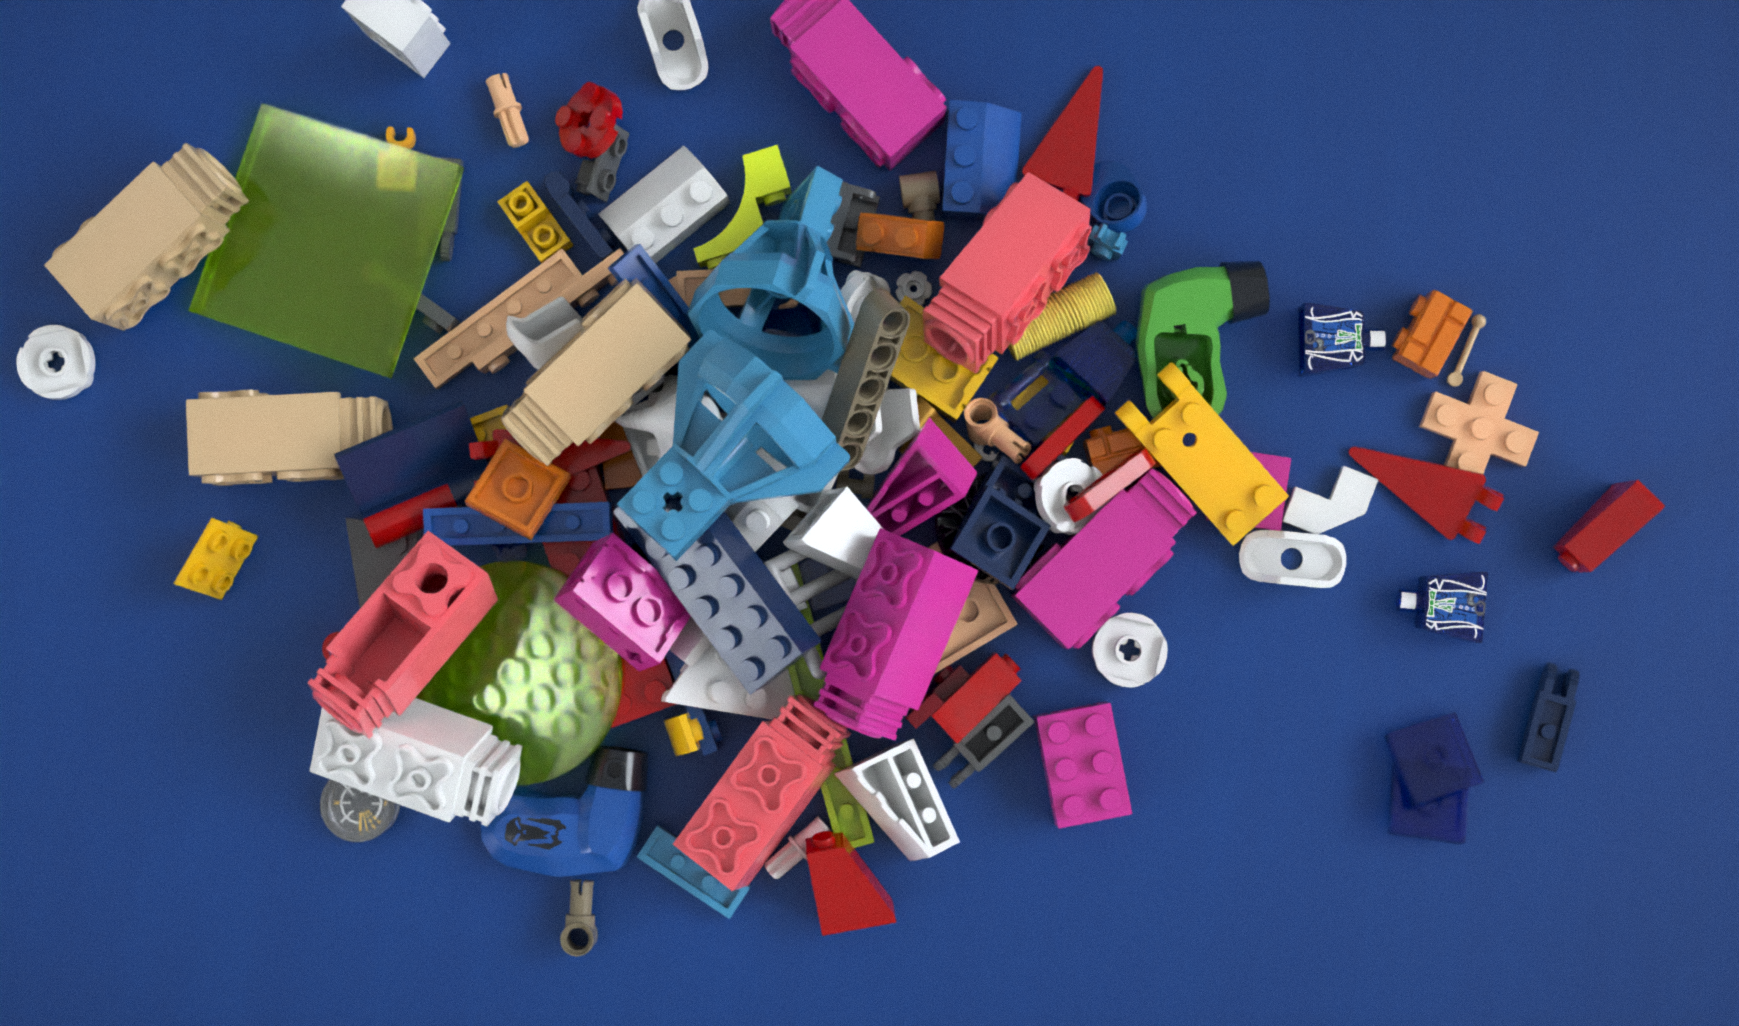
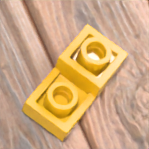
[497,181,574,263]
[663,712,704,756]

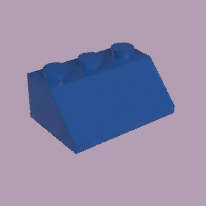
[941,100,1021,221]

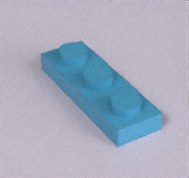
[636,824,751,919]

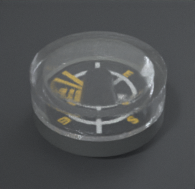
[320,779,401,842]

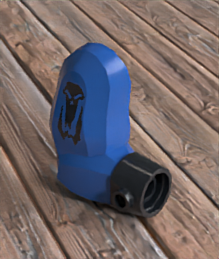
[480,745,648,877]

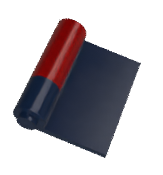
[334,401,488,549]

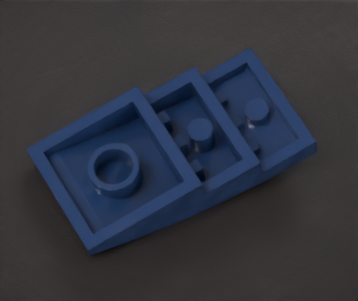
[949,425,1068,590]

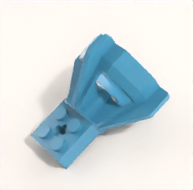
[688,166,854,380]
[617,330,850,561]

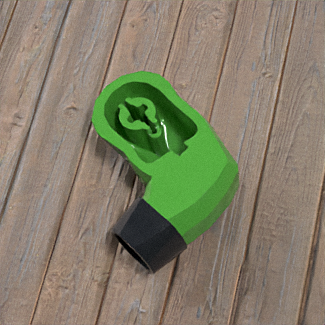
[1135,261,1270,418]

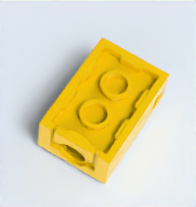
[890,295,998,423]

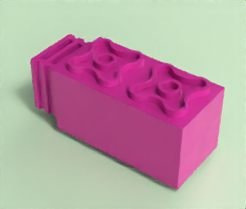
[770,0,946,171]
[1011,468,1197,650]
[813,528,979,740]

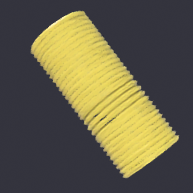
[1007,272,1116,361]

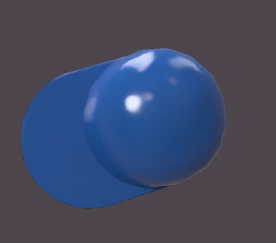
[1079,161,1147,234]

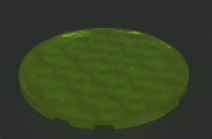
[416,560,623,786]

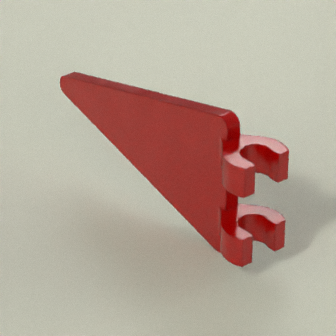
[1022,66,1103,201]
[469,429,631,484]
[1349,446,1504,544]

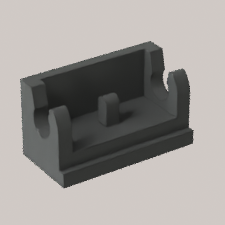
[827,181,880,268]

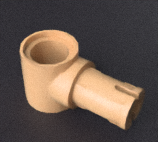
[964,398,1031,464]

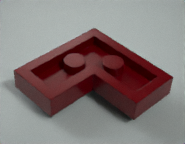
[905,664,971,729]

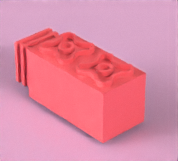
[923,172,1092,374]
[307,531,498,739]
[673,694,852,891]

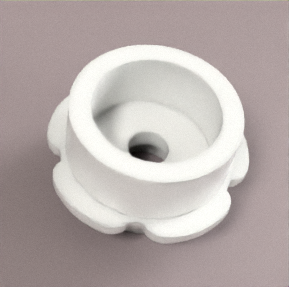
[896,271,932,305]

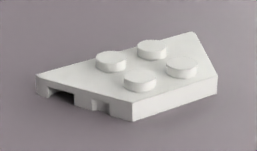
[661,644,795,719]

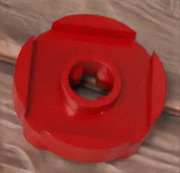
[555,82,623,159]

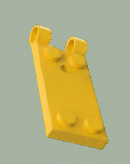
[1114,362,1289,546]

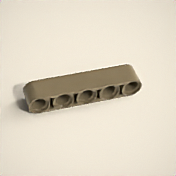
[822,289,910,471]

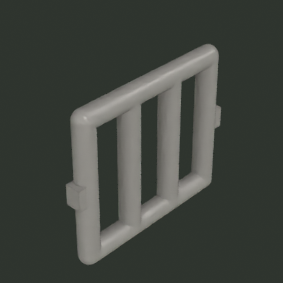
[764,549,858,679]

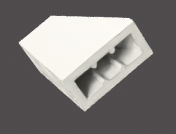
[783,487,883,579]

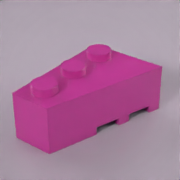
[866,417,977,536]

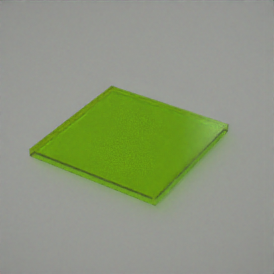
[188,103,464,379]

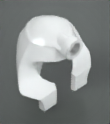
[615,374,727,458]

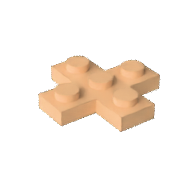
[1419,371,1539,474]

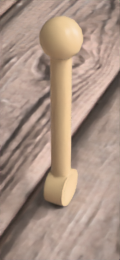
[1447,314,1486,387]

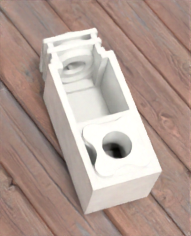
[309,698,523,826]

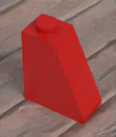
[1553,480,1665,573]
[931,652,1022,744]
[805,831,896,936]

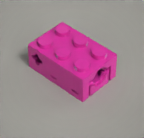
[553,533,691,671]
[1034,701,1132,829]

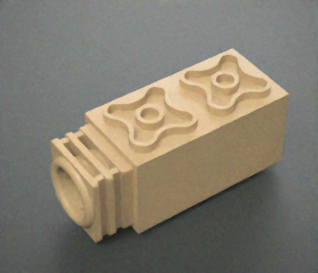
[44,143,250,331]
[501,278,691,466]
[186,390,393,486]

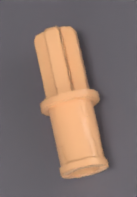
[485,73,529,148]

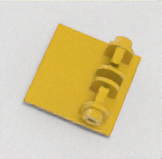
[174,517,258,600]

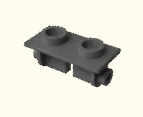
[575,124,630,202]

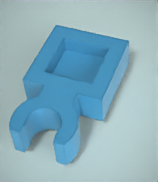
[1088,223,1128,261]

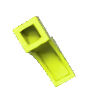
[693,145,792,270]

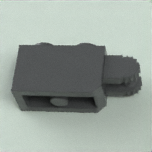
[932,694,1035,789]

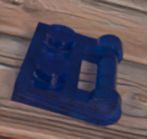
[988,351,1087,449]

